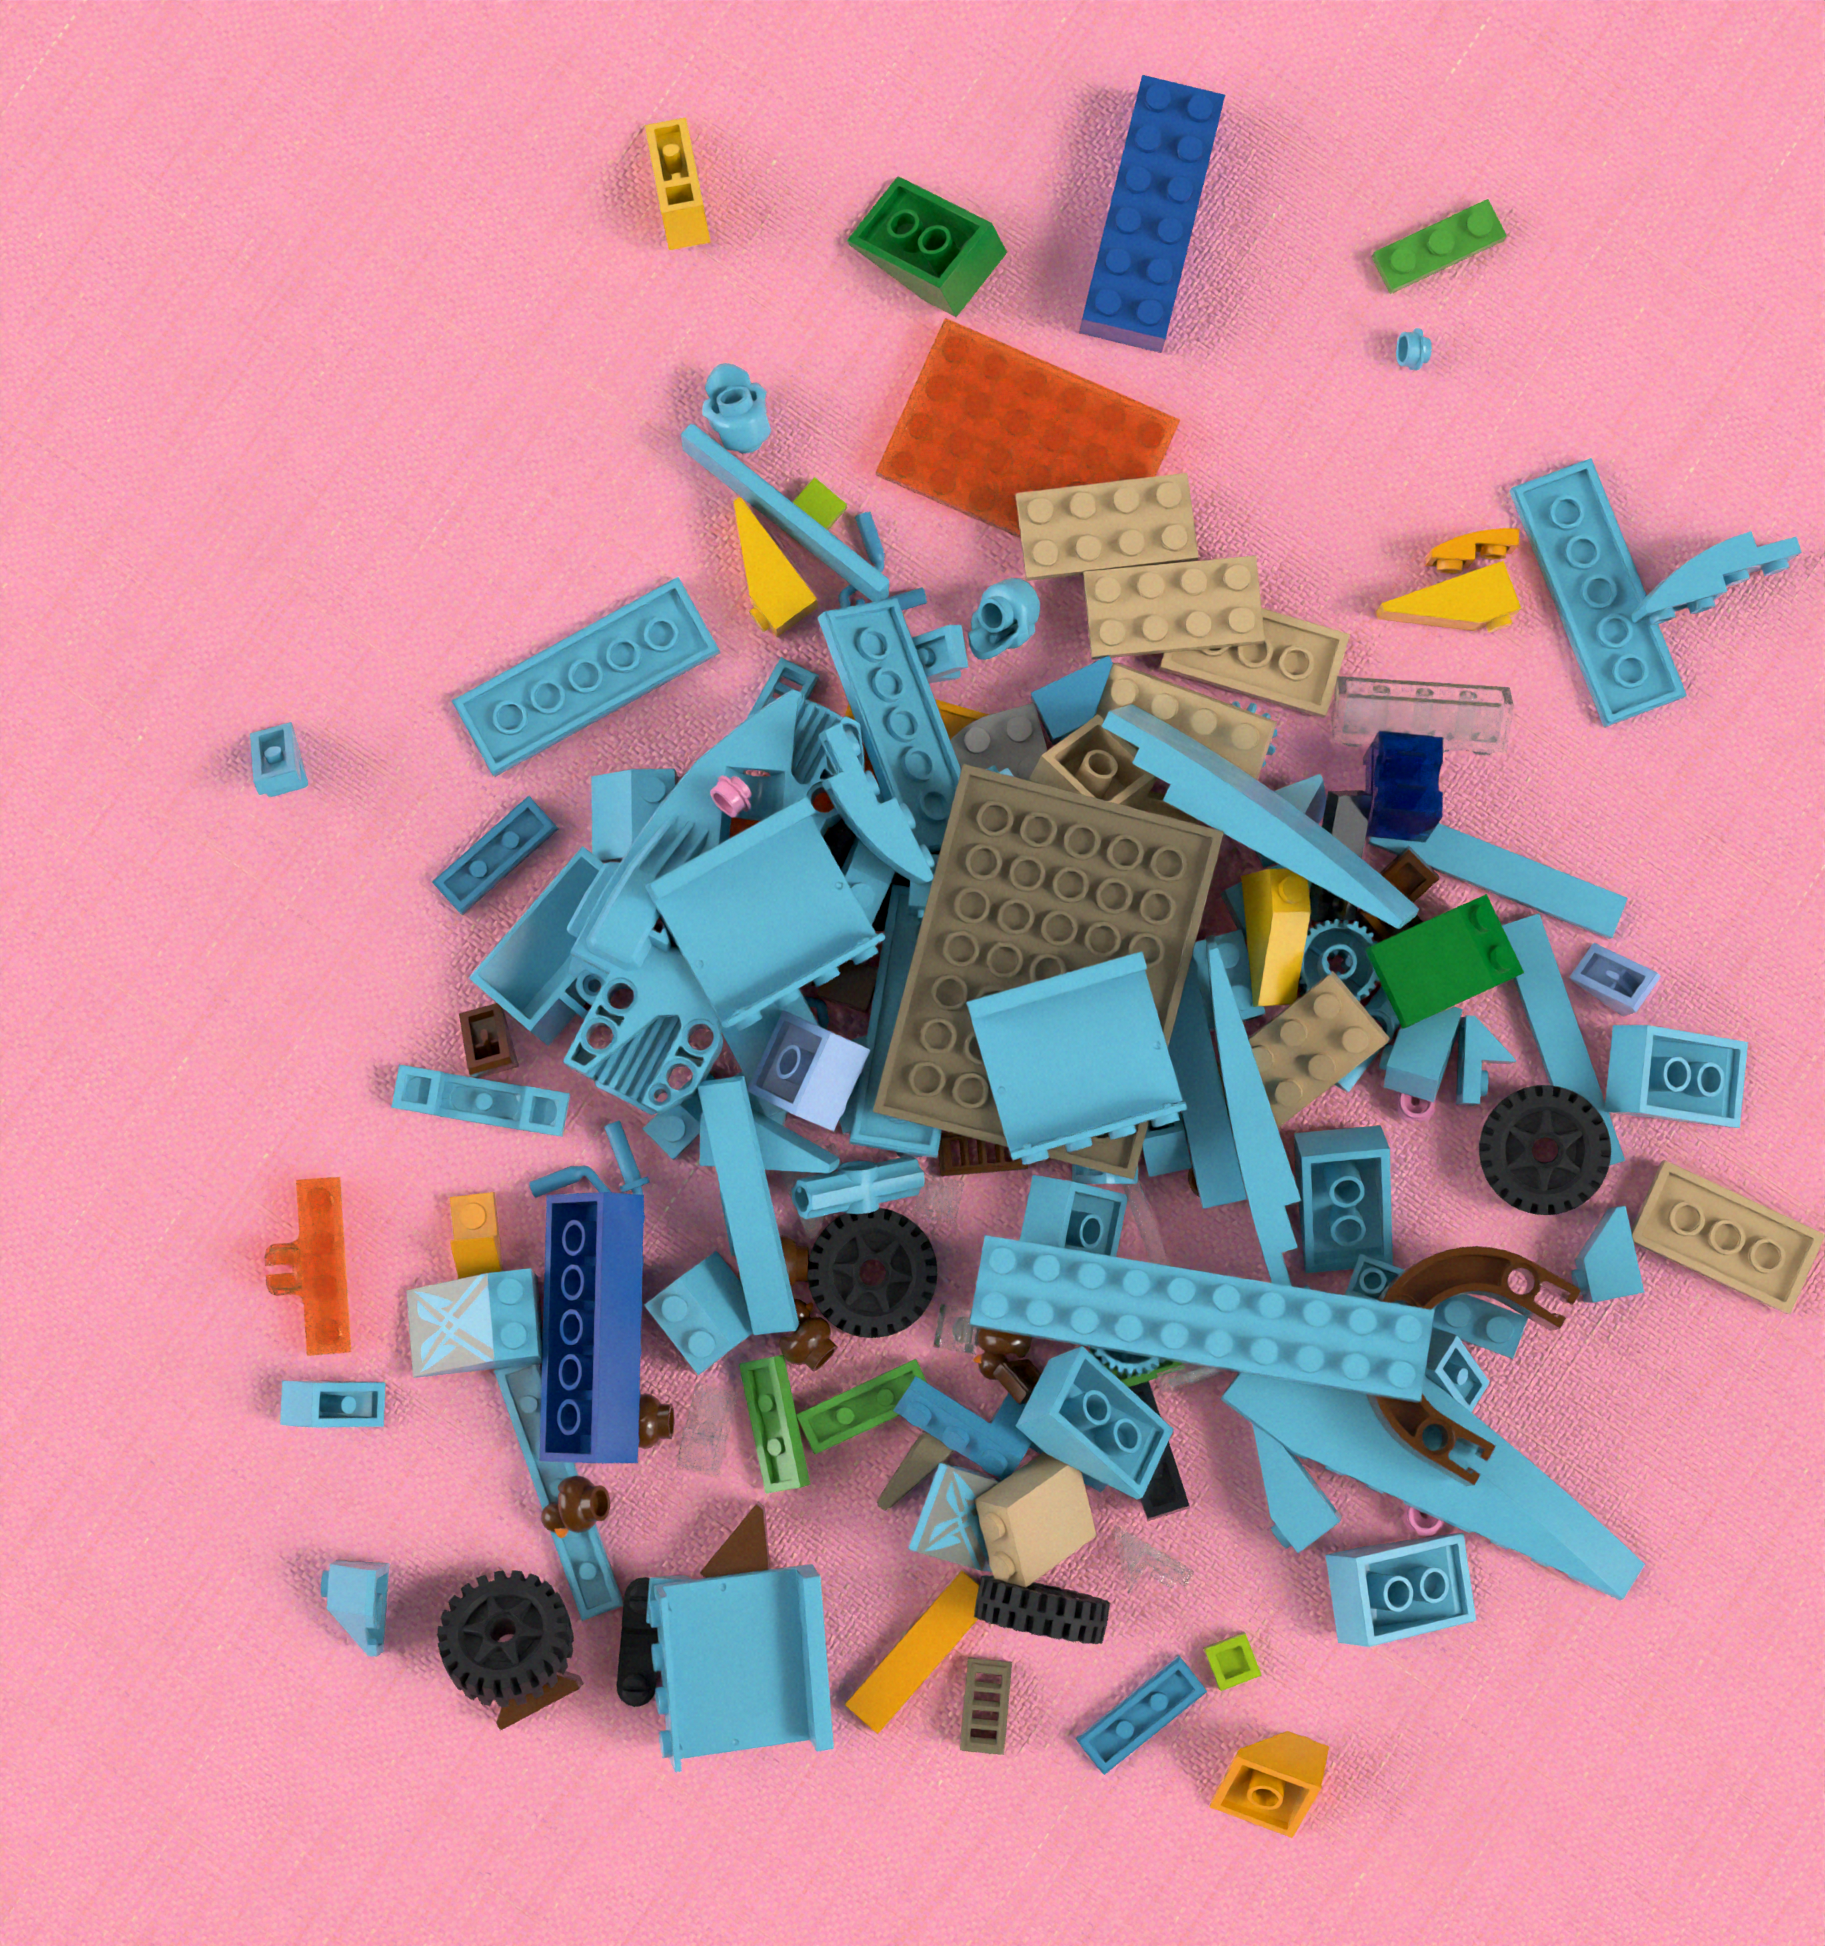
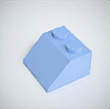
[747,1010,870,1131]

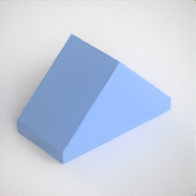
[1569,942,1661,1017]

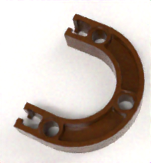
[1366,1246,1581,1486]

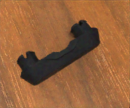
[616,1577,659,1707]

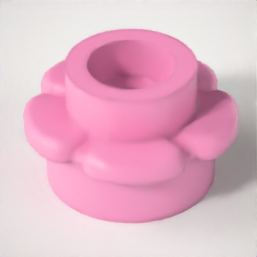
[710,776,751,817]
[1394,1091,1437,1122]
[1403,1505,1445,1537]

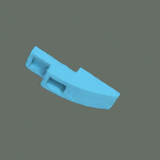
[1631,531,1802,625]
[818,723,935,885]
[1345,1253,1528,1359]

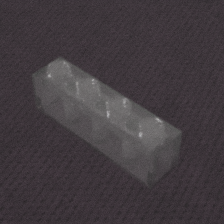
[1331,676,1514,756]

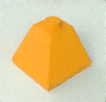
[1209,1731,1329,1838]

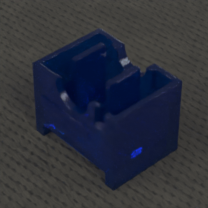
[1363,730,1443,843]

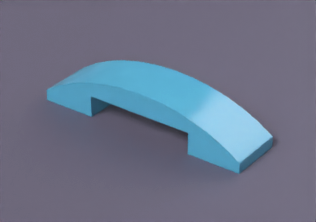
[391,1064,570,1137]

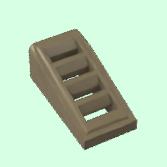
[877,1430,954,1511]
[959,1657,1012,1755]

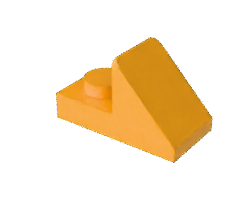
[449,1192,503,1279]

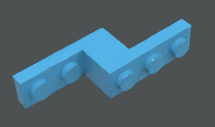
[893,1376,1107,1493]

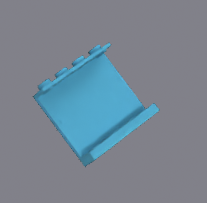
[645,796,886,1031]
[966,952,1188,1165]
[648,1564,834,1772]

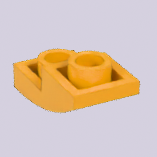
[1425,528,1520,574]

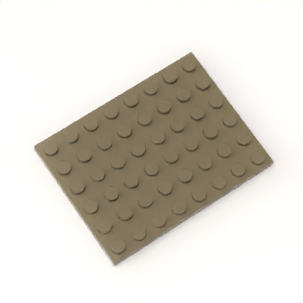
[873,764,1224,1180]

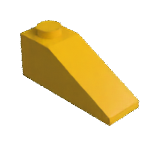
[645,117,711,250]
[733,497,818,637]
[1376,560,1522,633]
[1241,868,1311,1007]

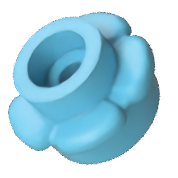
[1396,328,1432,371]

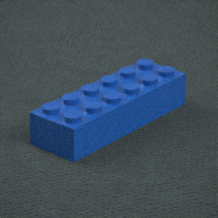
[1079,75,1225,353]
[539,1192,645,1464]

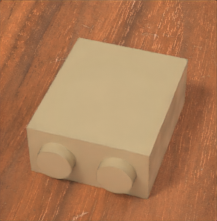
[975,1452,1097,1587]

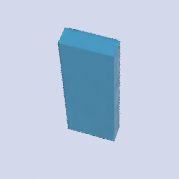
[432,796,559,915]
[1076,1655,1208,1775]

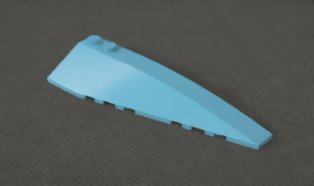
[1220,1285,1645,1600]

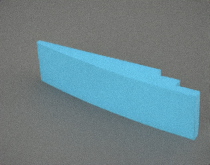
[1101,704,1419,929]
[1206,935,1301,1286]

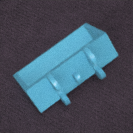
[468,846,660,1046]

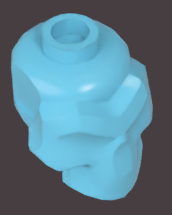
[702,363,771,454]
[968,578,1040,660]

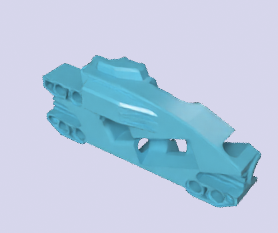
[563,689,865,1115]

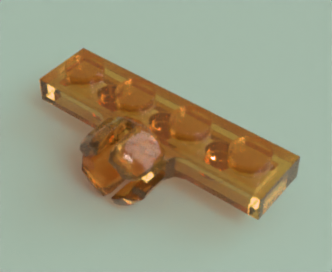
[264,1177,351,1356]

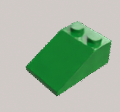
[847,176,1008,317]
[1365,894,1524,1029]

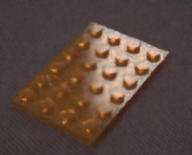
[876,318,1180,539]

